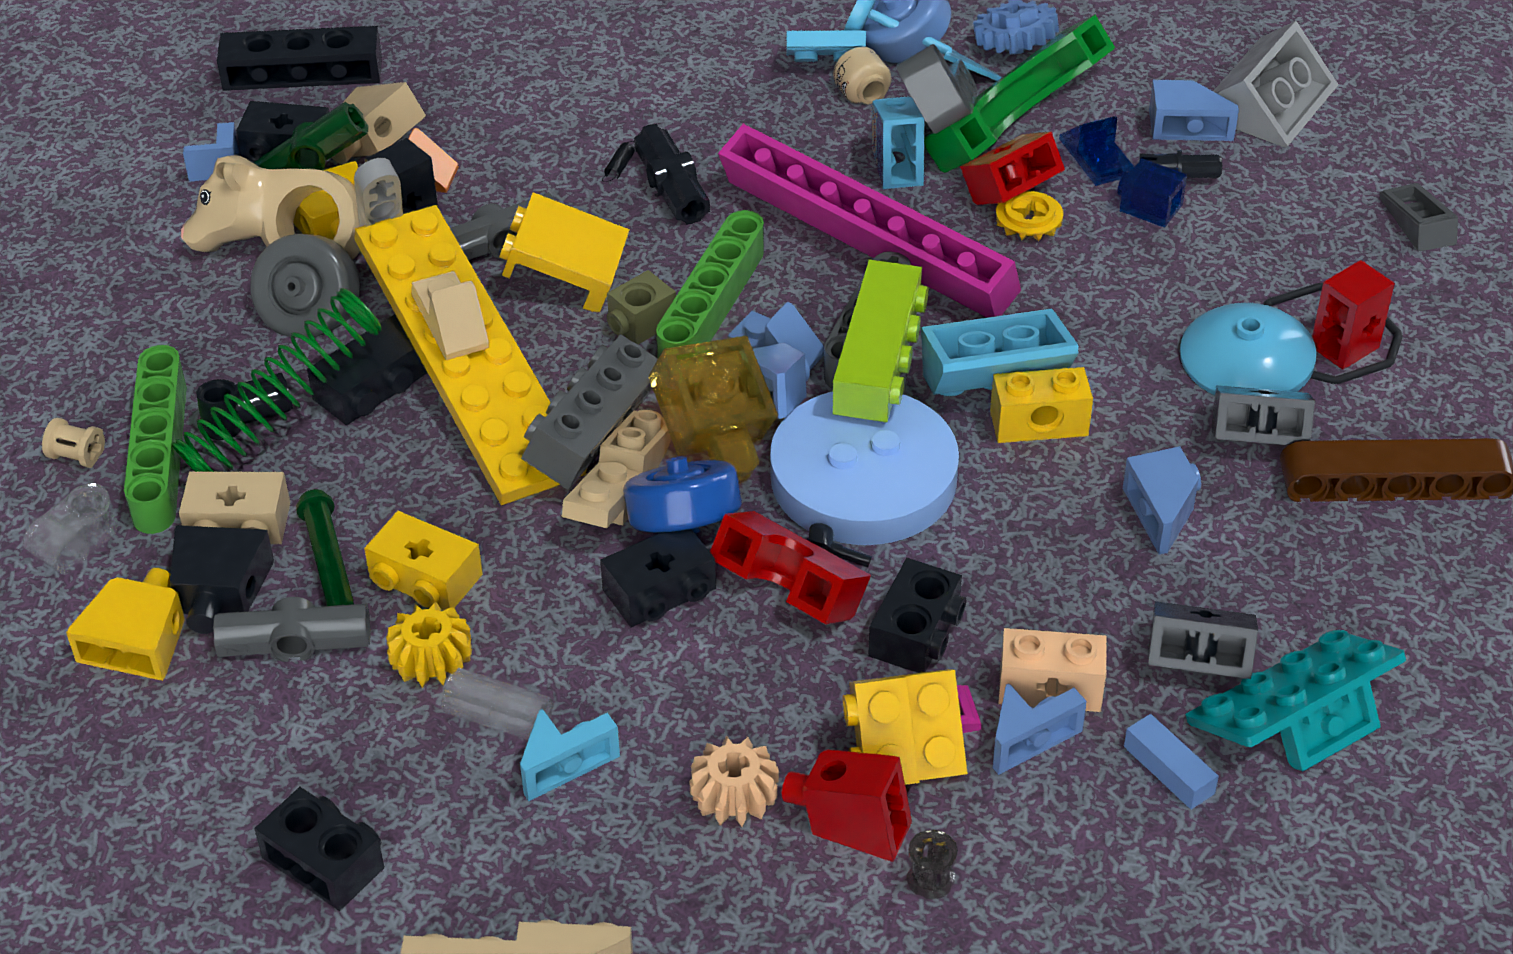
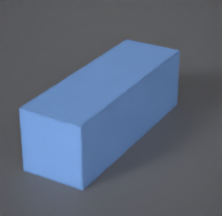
[1124,714,1219,809]

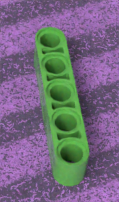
[656,210,764,374]
[124,345,187,534]

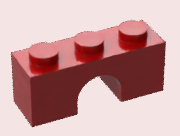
[710,511,871,624]

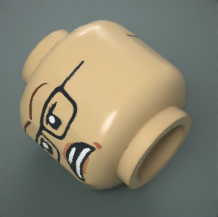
[833,47,892,105]

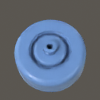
[862,0,951,63]

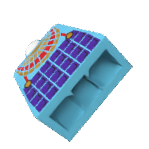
[872,97,924,189]

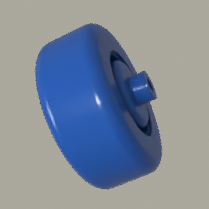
[623,456,742,534]

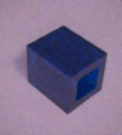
[1117,158,1187,228]

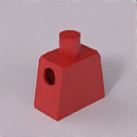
[782,749,912,862]

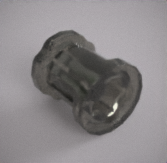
[907,829,958,900]

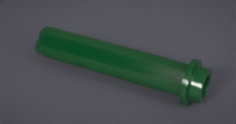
[296,489,354,606]

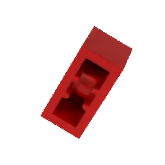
[960,131,1065,205]
[1312,260,1395,370]

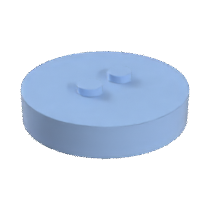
[770,391,959,545]

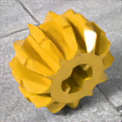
[386,601,472,688]

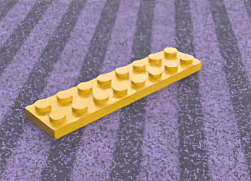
[355,205,587,505]

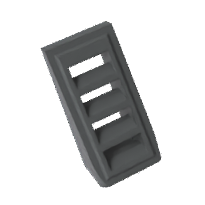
[1380,183,1458,252]

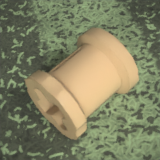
[42,418,105,468]

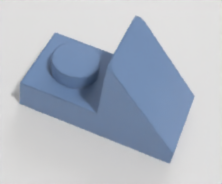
[728,302,824,370]
[992,683,1087,775]

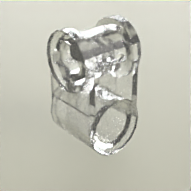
[23,483,119,575]

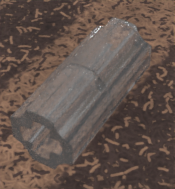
[441,668,554,740]

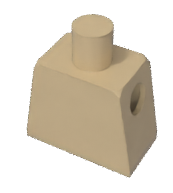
[331,82,426,164]

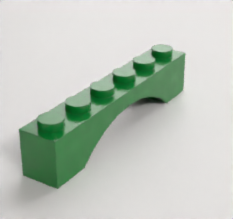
[924,14,1115,173]

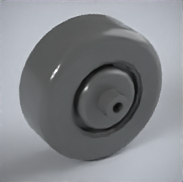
[250,234,360,338]

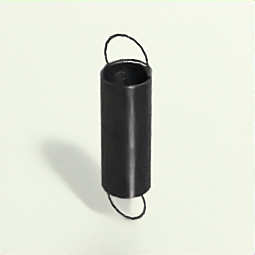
[602,141,635,182]

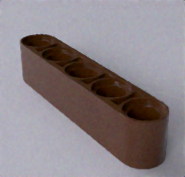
[1280,438,1513,502]

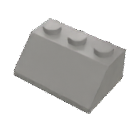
[1213,21,1339,147]

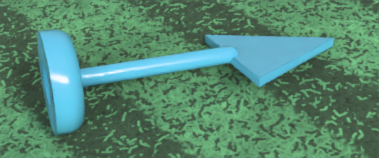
[844,0,1002,81]

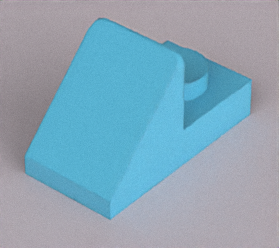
[520,709,620,801]

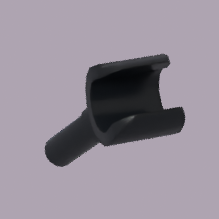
[807,523,872,567]

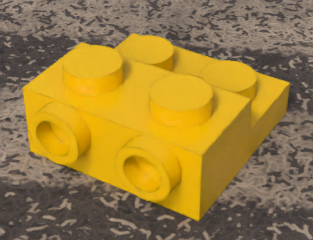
[842,669,968,785]

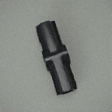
[634,124,710,225]

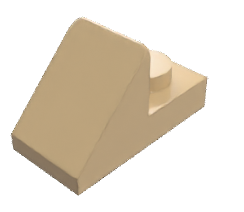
[411,271,489,360]

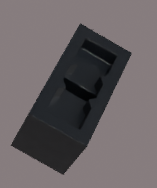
[868,557,967,673]
[254,787,385,911]

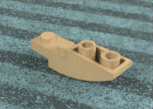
[562,410,676,528]
[401,920,633,954]

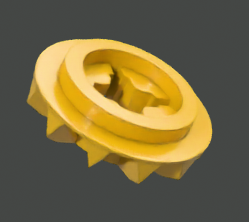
[996,191,1063,241]

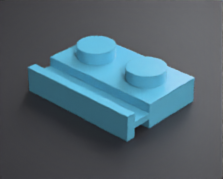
[786,30,866,62]

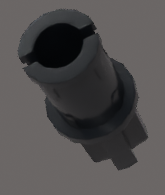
[1139,150,1222,183]

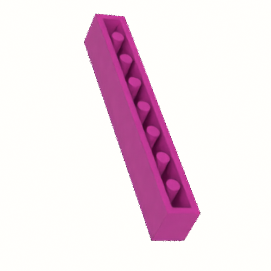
[718,124,1021,318]

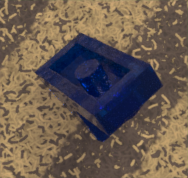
[1059,116,1134,186]

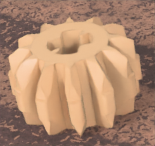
[689,735,779,827]

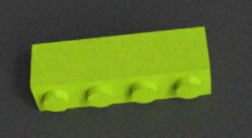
[832,260,928,422]

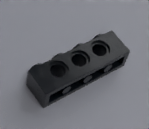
[217,25,382,91]

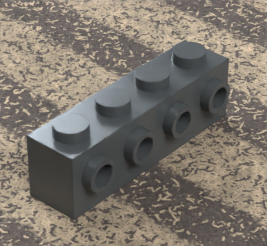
[521,334,666,490]

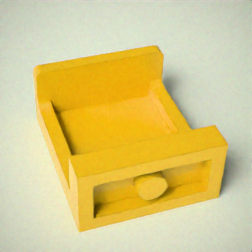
[499,192,630,312]

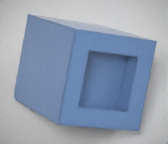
[183,122,240,181]

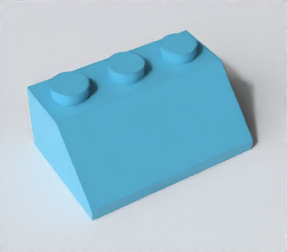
[921,309,1078,396]

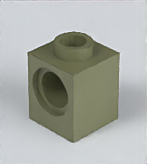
[607,270,676,345]

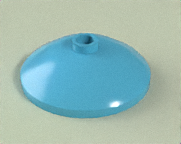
[1180,303,1316,395]

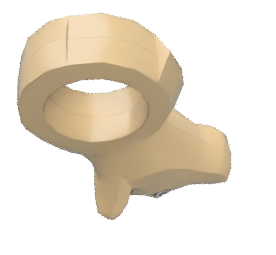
[181,155,360,259]

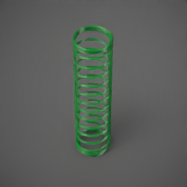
[172,288,382,472]

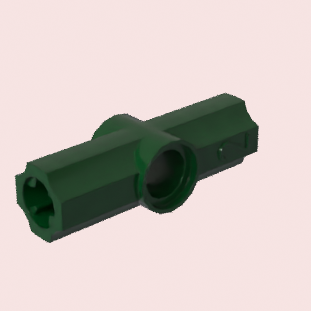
[254,102,369,170]

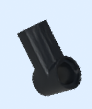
[196,372,293,440]

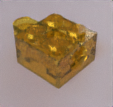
[648,336,778,484]

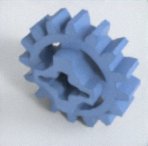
[973,0,1059,54]

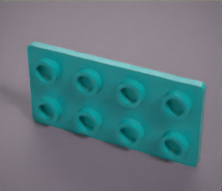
[1185,630,1406,772]

